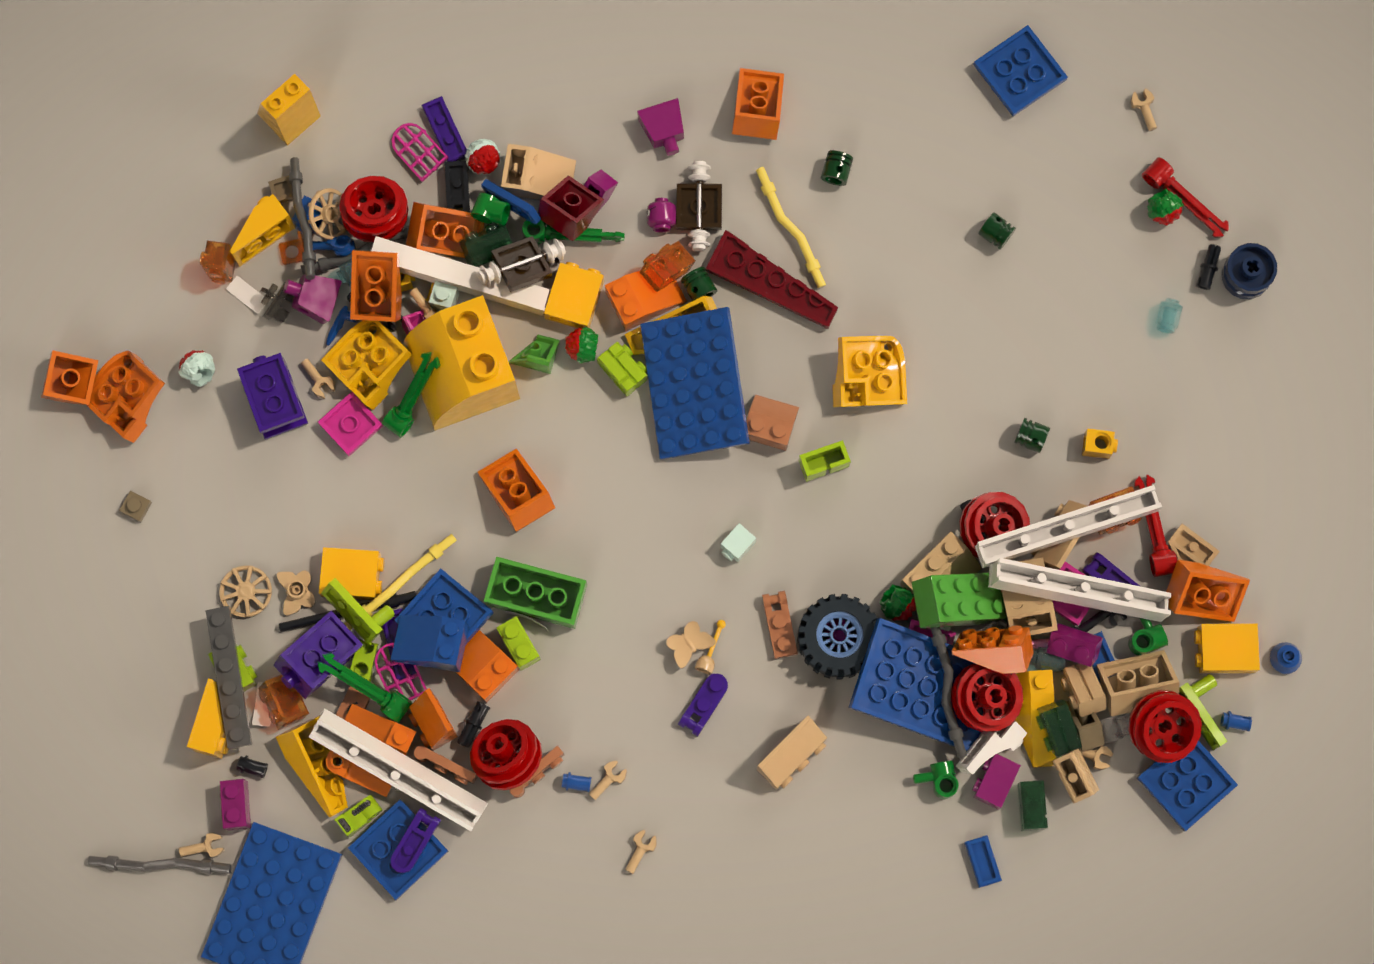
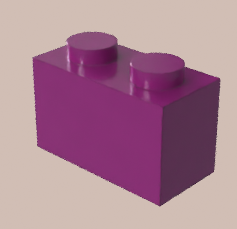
[1046,623,1103,667]
[972,754,1021,810]
[220,779,251,830]

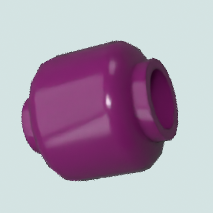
[647,198,676,233]

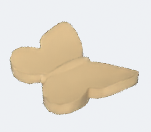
[277,570,315,616]
[666,621,716,669]

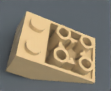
[501,144,576,200]
[1001,557,1058,635]

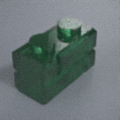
[459,223,512,267]
[1035,699,1082,756]
[1017,780,1048,831]

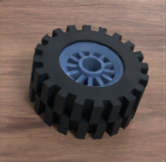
[797,594,877,680]

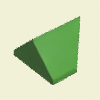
[508,334,560,374]

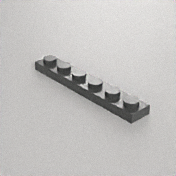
[205,606,252,749]

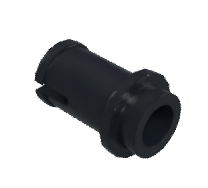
[236,755,268,778]

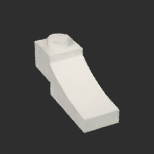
[955,721,1027,775]

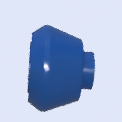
[1270,642,1302,674]

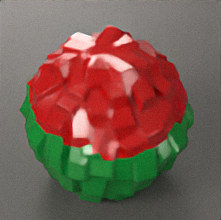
[1147,189,1184,226]
[565,327,598,363]
[879,584,916,621]

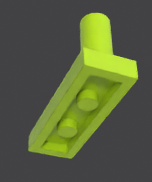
[321,578,395,645]
[1179,674,1228,750]

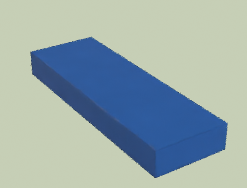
[481,179,541,224]

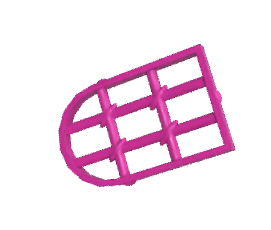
[392,123,449,182]
[375,642,427,700]

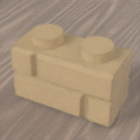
[1060,663,1106,717]
[1052,747,1099,804]

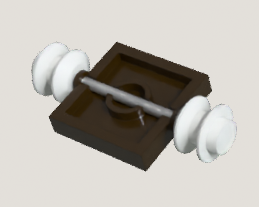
[676,161,722,252]
[477,236,566,292]

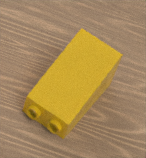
[257,74,321,146]

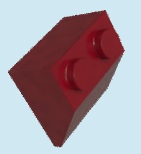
[538,175,604,242]

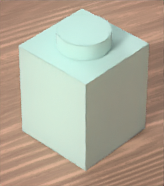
[429,281,459,311]
[720,523,757,562]

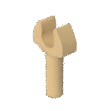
[1131,88,1157,131]
[410,288,437,319]
[301,359,335,399]
[1068,743,1113,770]
[589,761,627,800]
[625,830,657,874]
[179,833,225,858]

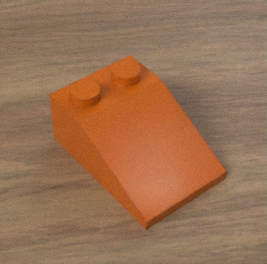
[732,68,784,140]
[406,202,484,260]
[350,250,402,322]
[605,262,687,331]
[477,448,555,532]
[1166,560,1250,622]
[455,630,520,703]
[408,688,458,751]

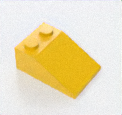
[230,194,295,266]
[187,678,229,759]

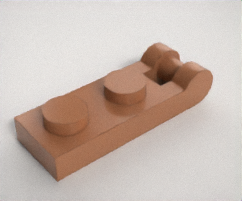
[762,590,798,659]
[509,745,564,798]
[414,746,478,785]

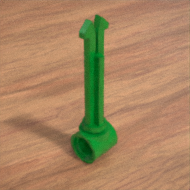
[522,220,625,245]
[382,352,440,438]
[317,653,413,723]

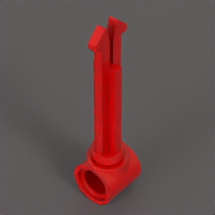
[1142,157,1229,238]
[1134,474,1177,577]

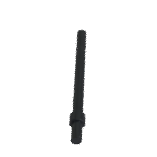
[279,591,416,632]

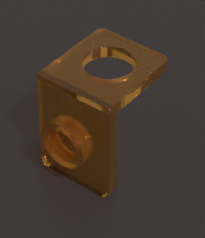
[279,231,304,265]

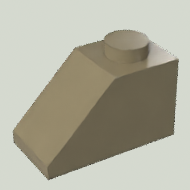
[1064,701,1105,752]

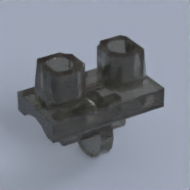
[260,282,294,323]

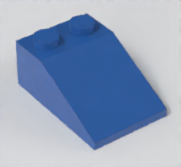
[391,615,469,672]

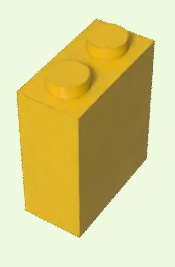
[544,262,604,328]
[319,547,385,600]
[1194,624,1260,673]

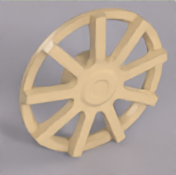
[308,188,346,240]
[220,565,272,617]

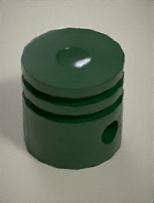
[821,150,853,186]
[978,212,1016,250]
[681,267,717,301]
[1014,417,1050,453]

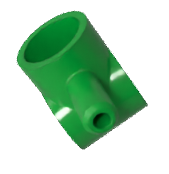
[470,193,511,227]
[1128,618,1168,655]
[913,761,959,799]

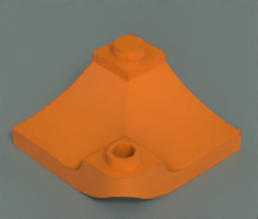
[87,351,165,443]
[326,704,417,797]

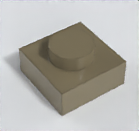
[268,175,293,203]
[119,491,152,522]

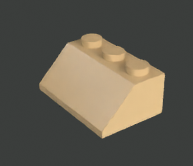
[1030,500,1087,570]
[900,532,982,594]
[1097,650,1179,716]
[757,716,827,790]

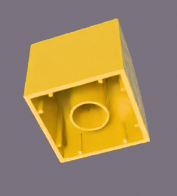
[403,295,520,431]

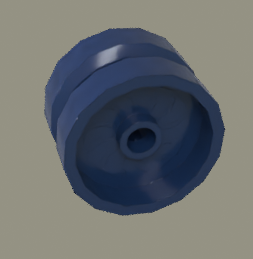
[1222,243,1277,299]

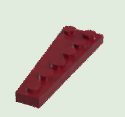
[706,230,838,329]

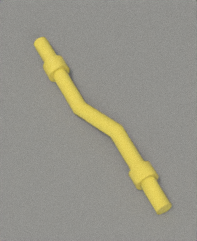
[756,167,826,288]
[344,534,457,630]

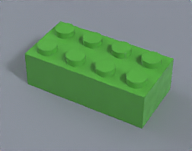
[484,557,587,629]
[912,573,1006,628]

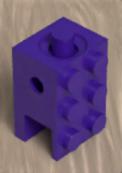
[237,353,308,440]
[273,611,363,699]

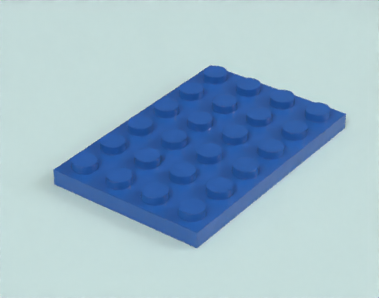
[640,307,750,459]
[848,618,999,751]
[201,822,343,964]

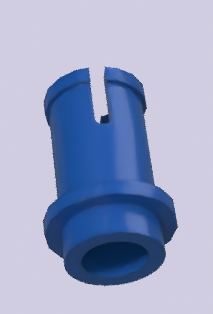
[1220,711,1252,732]
[561,772,592,792]

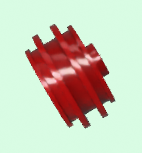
[339,176,409,242]
[959,492,1030,558]
[951,663,1023,732]
[1128,690,1202,763]
[470,719,542,790]

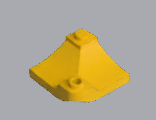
[321,320,412,410]
[832,336,907,407]

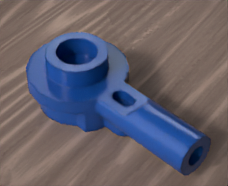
[313,235,355,256]

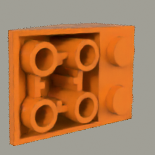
[952,625,1034,674]

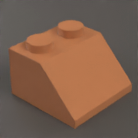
[746,394,799,451]

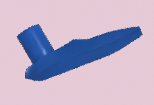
[326,306,357,346]

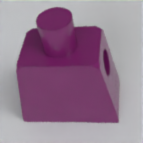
[637,98,684,156]
[283,274,342,324]

